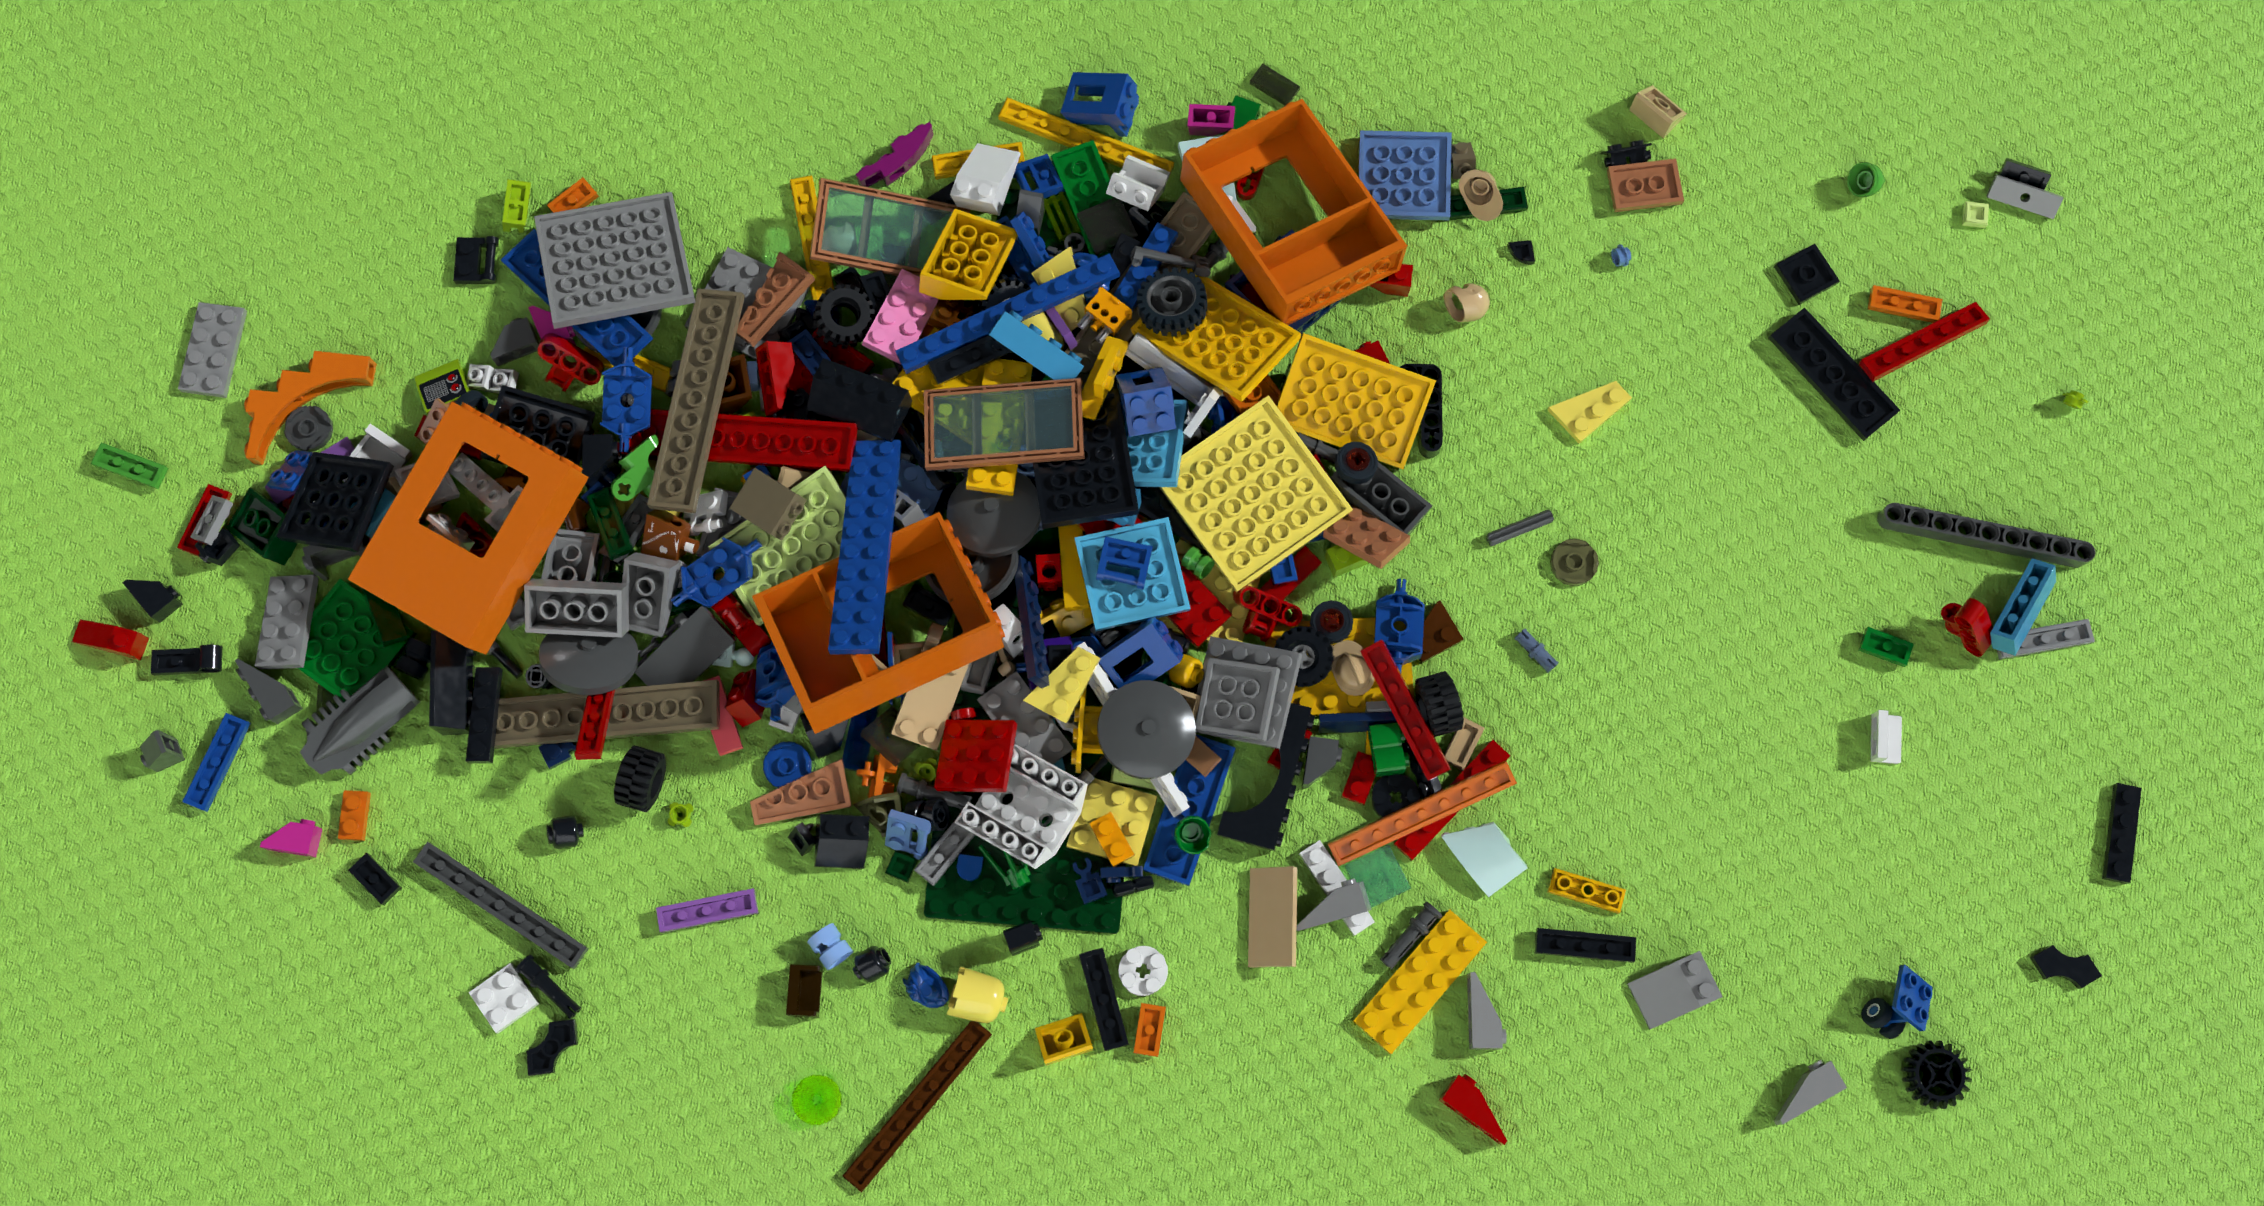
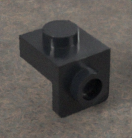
[194,528,240,566]

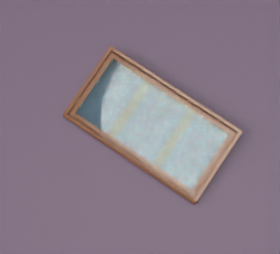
[809,178,971,277]
[923,378,1084,471]

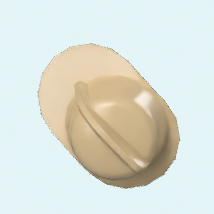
[1459,169,1503,221]
[1332,640,1374,696]

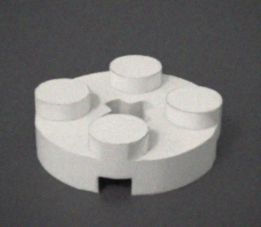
[1118,946,1168,996]

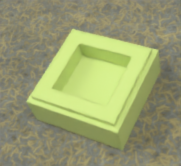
[1962,201,1989,228]

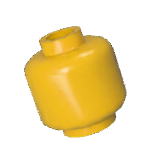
[1168,654,1204,688]

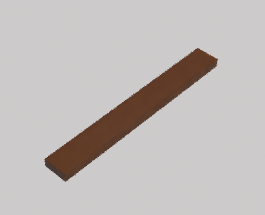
[843,1021,992,1193]

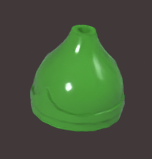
[1847,162,1885,197]

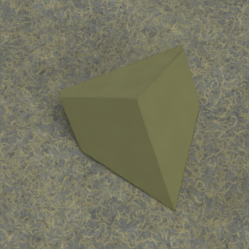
[853,792,903,837]

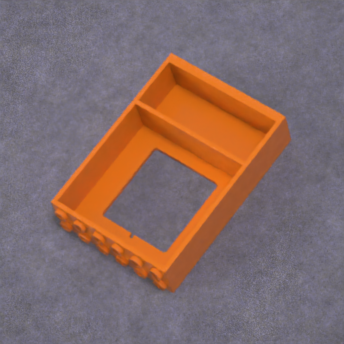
[1180,99,1407,325]
[348,402,589,655]
[752,512,1005,734]

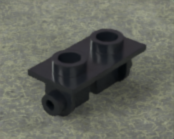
[1601,140,1652,168]

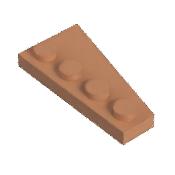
[736,252,815,347]
[750,758,852,825]

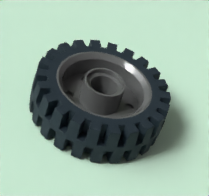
[1137,268,1207,337]

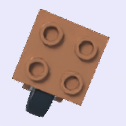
[417,390,488,464]

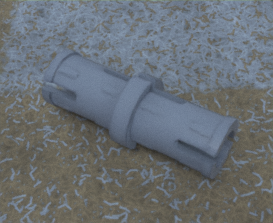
[1514,628,1559,673]

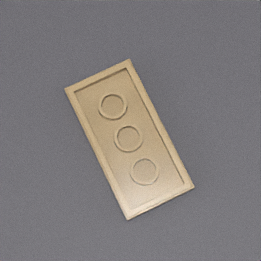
[1248,866,1297,968]

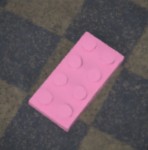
[862,269,939,365]

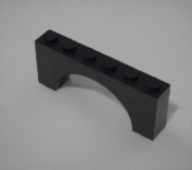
[1217,703,1315,852]

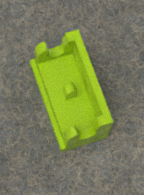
[502,179,531,233]

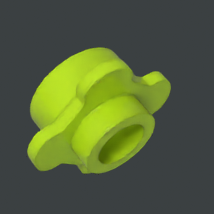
[2062,390,2089,410]
[914,757,937,783]
[668,802,694,827]

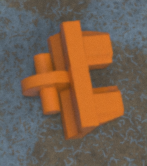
[856,752,898,798]

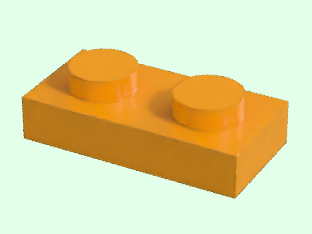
[1089,812,1135,867]

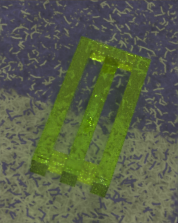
[1044,191,1081,242]

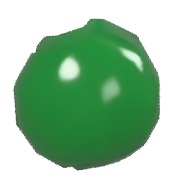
[1174,816,1212,854]

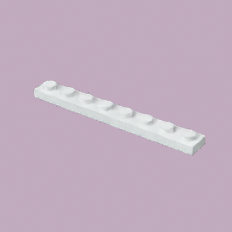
[1072,642,1190,817]

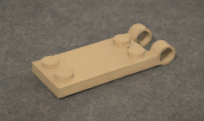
[890,622,969,751]

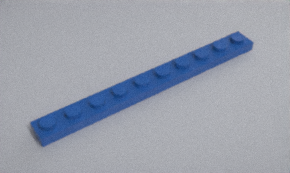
[895,253,1120,374]

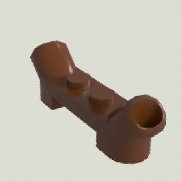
[494,466,590,532]

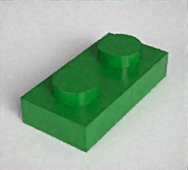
[1858,627,1914,667]

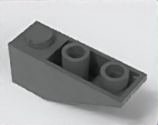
[235,659,303,725]

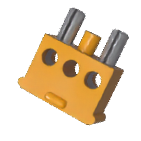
[1077,287,1132,343]

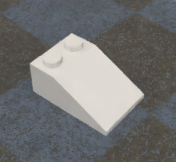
[950,143,1021,216]

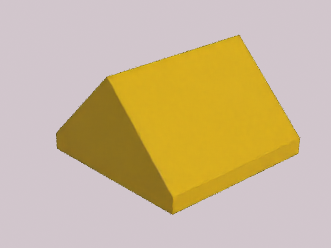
[1035,1013,1093,1066]

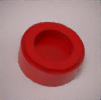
[951,708,976,720]

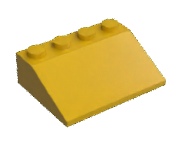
[919,209,1018,300]

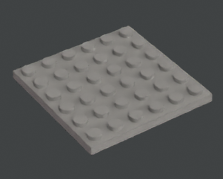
[534,192,696,329]

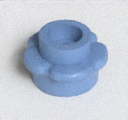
[1611,244,1631,267]

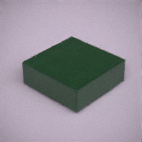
[885,851,918,883]

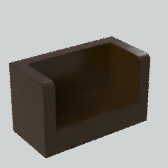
[786,964,823,1018]

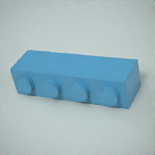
[988,310,1084,380]
[1990,558,2056,656]

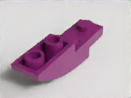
[856,122,934,187]

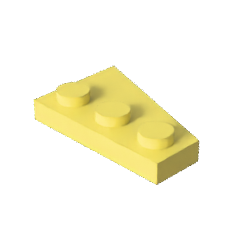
[1031,247,1087,332]
[1547,381,1632,443]
[1023,647,1101,723]

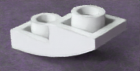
[466,364,519,393]

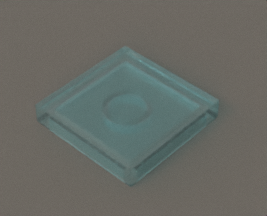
[1344,844,1411,908]

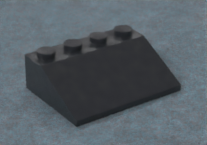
[481,385,596,466]

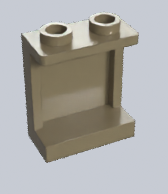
[730,468,807,540]

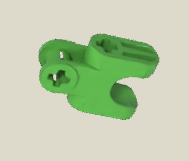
[610,434,659,501]

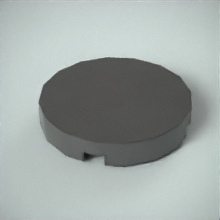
[284,406,333,452]

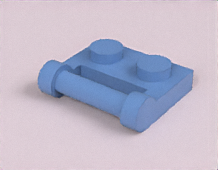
[885,809,931,860]

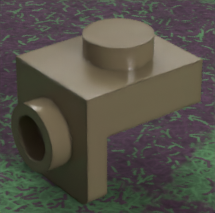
[1451,142,1476,179]

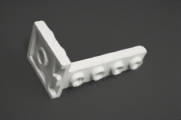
[1125,332,1223,438]
[448,453,523,532]

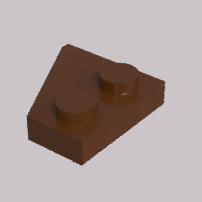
[1419,600,1464,664]

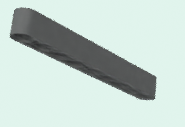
[1877,503,2096,568]

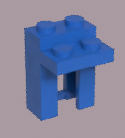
[1060,72,1139,137]
[1116,367,1176,437]
[1099,616,1184,689]

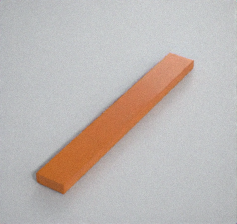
[1328,760,1517,867]

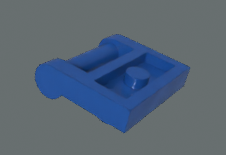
[1013,154,1064,198]
[1096,536,1153,590]

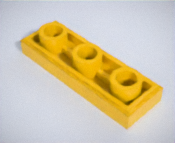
[1547,868,1626,914]

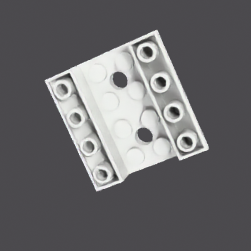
[955,744,1088,869]

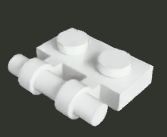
[683,490,728,537]

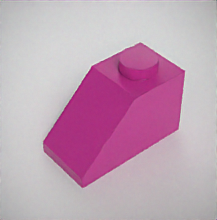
[1187,104,1235,136]
[528,305,576,350]
[260,819,323,858]

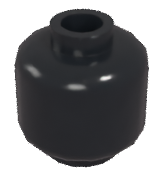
[546,816,584,849]
[853,946,891,983]

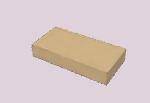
[1444,717,1485,771]

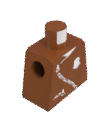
[641,509,700,561]

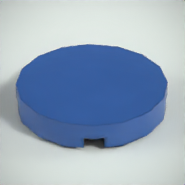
[763,742,812,788]

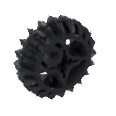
[1901,1040,1972,1109]

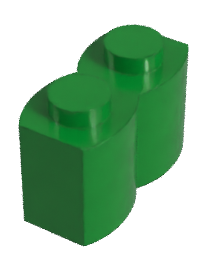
[1368,722,1409,777]

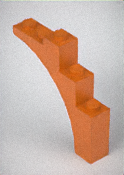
[244,351,377,465]

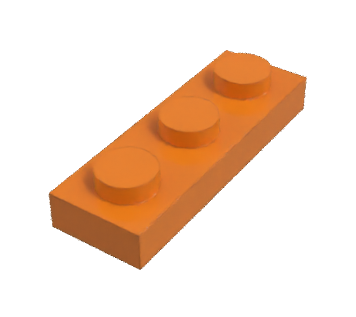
[1868,285,1943,323]

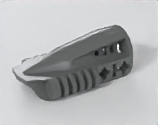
[300,665,421,775]

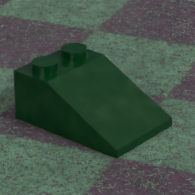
[226,488,306,566]

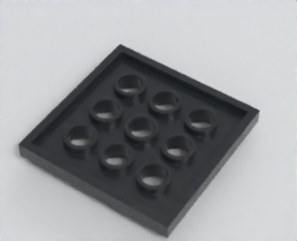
[276,452,394,552]

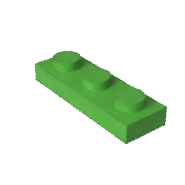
[91,443,169,489]

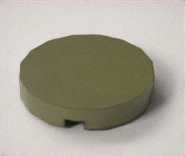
[1550,539,1599,586]

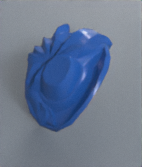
[902,962,949,1008]

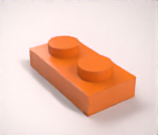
[547,177,599,213]
[338,790,371,841]
[1134,1003,1166,1057]

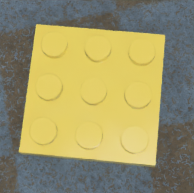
[1066,778,1157,866]

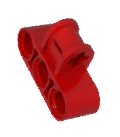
[537,333,604,392]
[1233,585,1302,642]
[711,593,771,657]
[1941,598,1993,657]

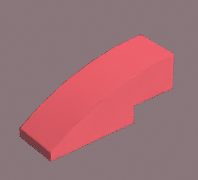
[704,675,743,756]

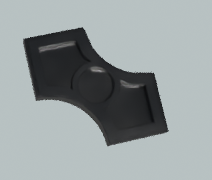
[2030,945,2102,989]
[526,1019,578,1076]

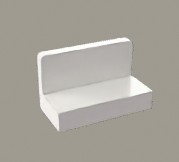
[1870,710,1902,764]

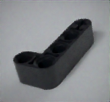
[1400,364,1443,458]

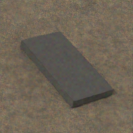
[635,606,737,686]

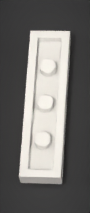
[1299,840,1375,936]

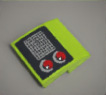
[414,359,470,414]

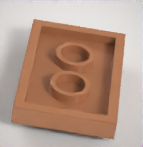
[1607,159,1684,212]
[1323,505,1410,569]

